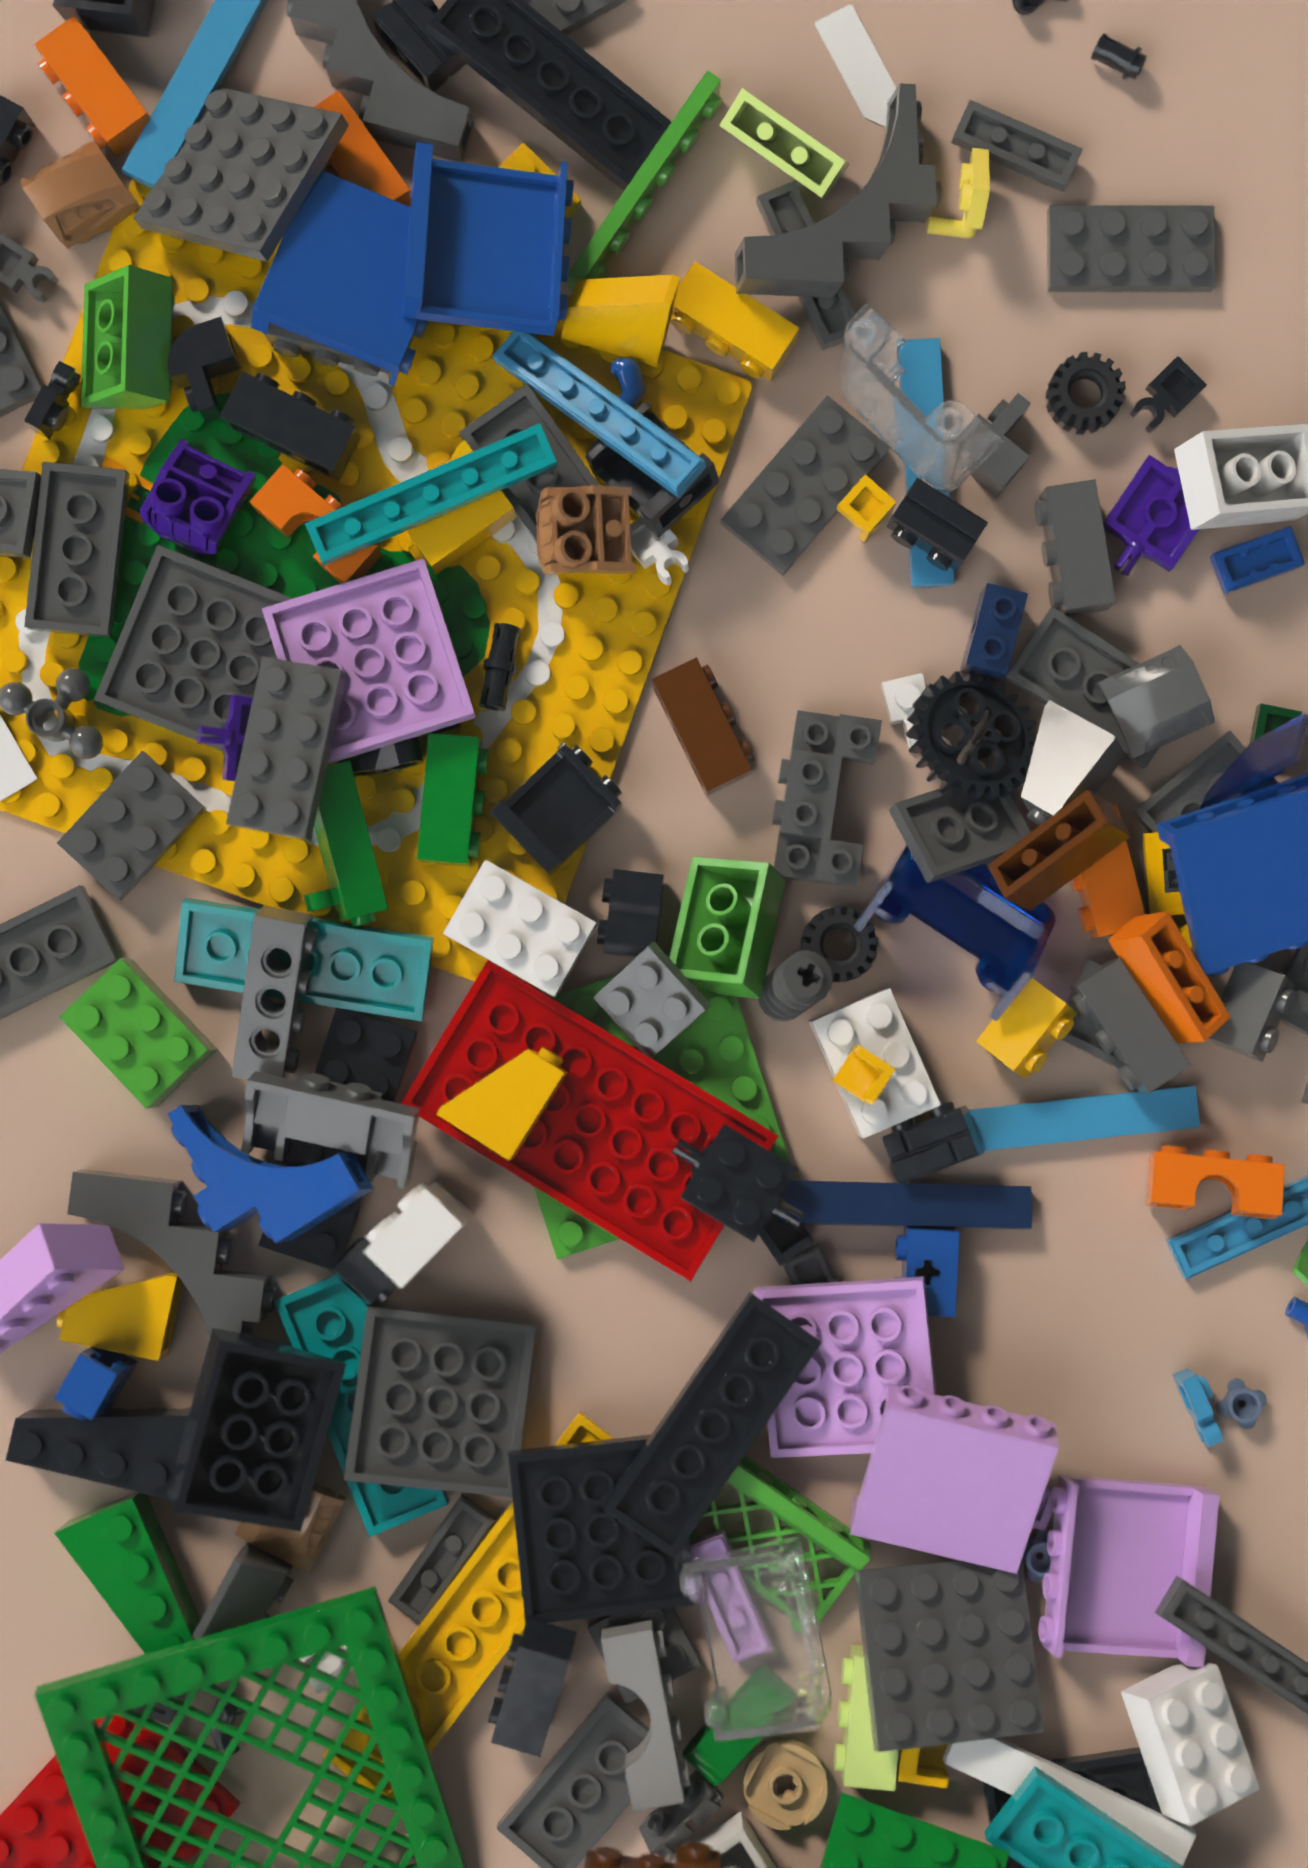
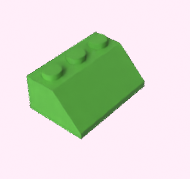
[81,265,175,409]
[669,857,786,999]

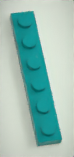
[305,423,558,566]

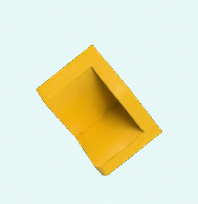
[836,474,896,543]
[831,1045,895,1105]
[896,1744,950,1788]

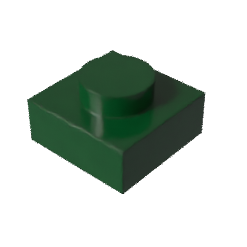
[1249,703,1302,754]

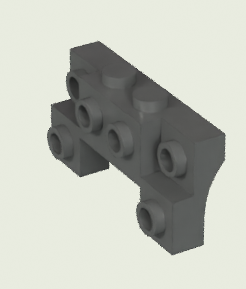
[772,710,882,888]
[241,1071,420,1189]

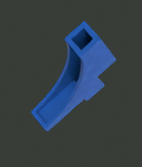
[168,1105,374,1243]

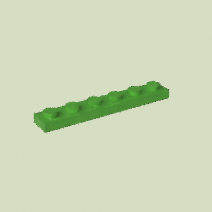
[568,70,722,290]

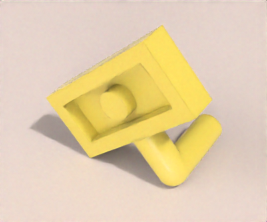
[926,148,990,239]

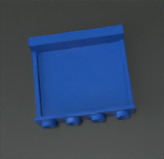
[402,142,574,336]
[251,170,428,386]
[1157,774,1308,976]

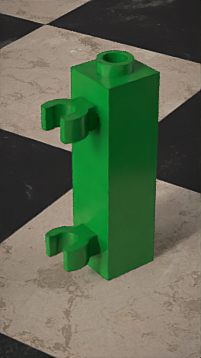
[304,761,388,927]

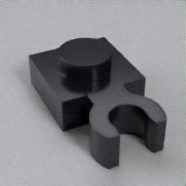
[1130,356,1207,433]
[24,361,81,440]

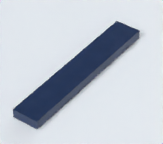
[779,1180,1032,1230]

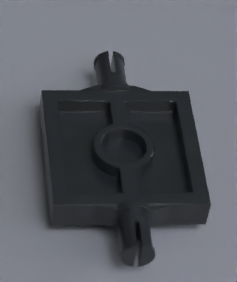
[671,1124,805,1242]

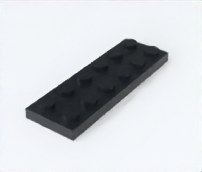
[426,0,672,191]
[258,1008,418,1269]
[602,1292,822,1558]

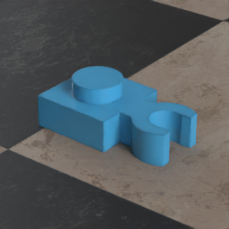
[1172,1368,1224,1447]

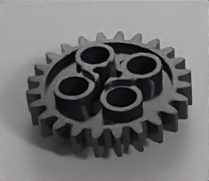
[906,671,1037,804]

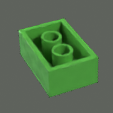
[59,958,218,1109]

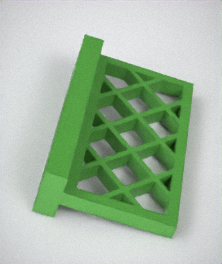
[689,1455,871,1631]

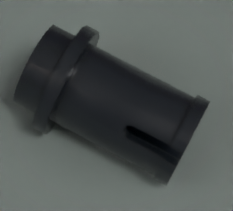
[1091,33,1147,80]

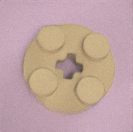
[742,1737,828,1830]

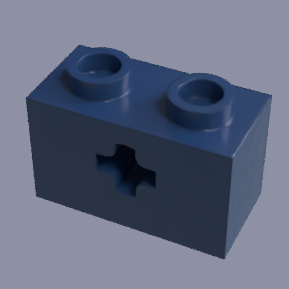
[959,583,1028,682]

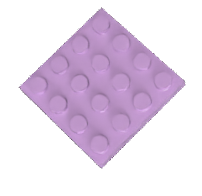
[262,558,476,764]
[754,1276,936,1458]

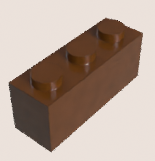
[651,657,755,796]
[987,789,1131,911]

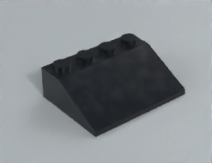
[167,1328,346,1532]

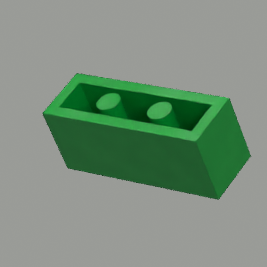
[417,733,489,867]

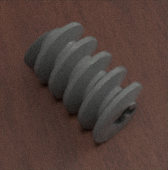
[758,950,833,1022]

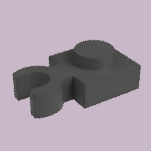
[0,233,59,302]

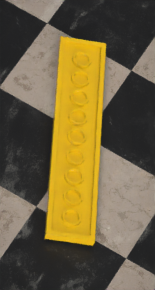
[322,1411,616,1800]

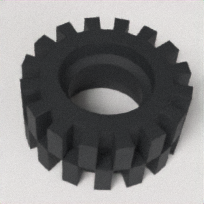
[1045,352,1126,435]
[801,906,879,982]

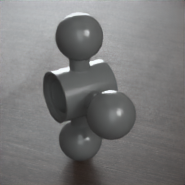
[0,668,103,759]

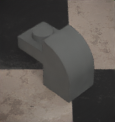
[963,393,1031,498]

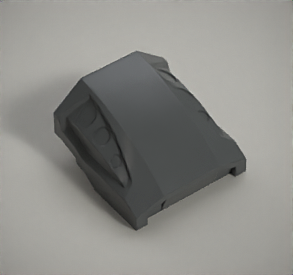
[1096,645,1215,760]

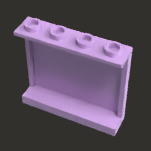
[850,1384,1059,1574]
[1038,1474,1220,1667]

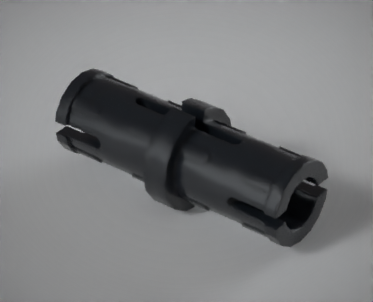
[479,623,521,711]

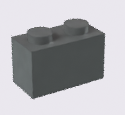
[1208,962,1296,1062]

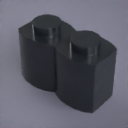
[597,869,664,958]

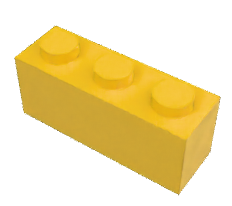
[670,261,800,382]

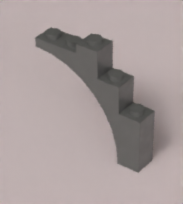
[287,0,473,163]
[735,83,942,298]
[67,1169,276,1336]

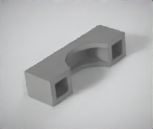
[601,1618,691,1812]

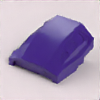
[140,439,256,554]

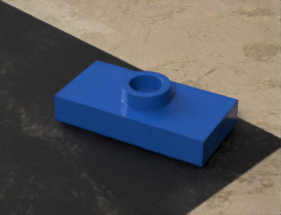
[1209,526,1305,595]

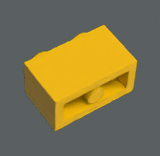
[976,975,1077,1079]

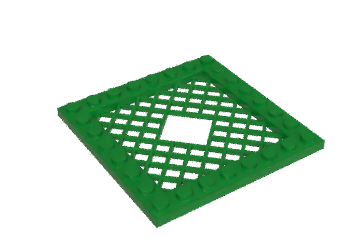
[34,1586,467,1868]

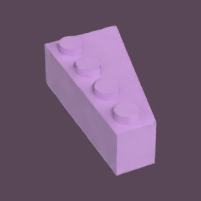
[0,1223,124,1355]

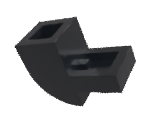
[168,317,241,423]

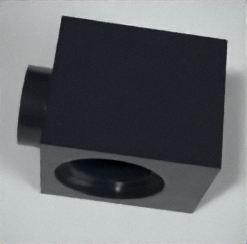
[329,1237,398,1304]

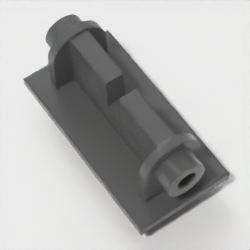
[639,1770,724,1858]

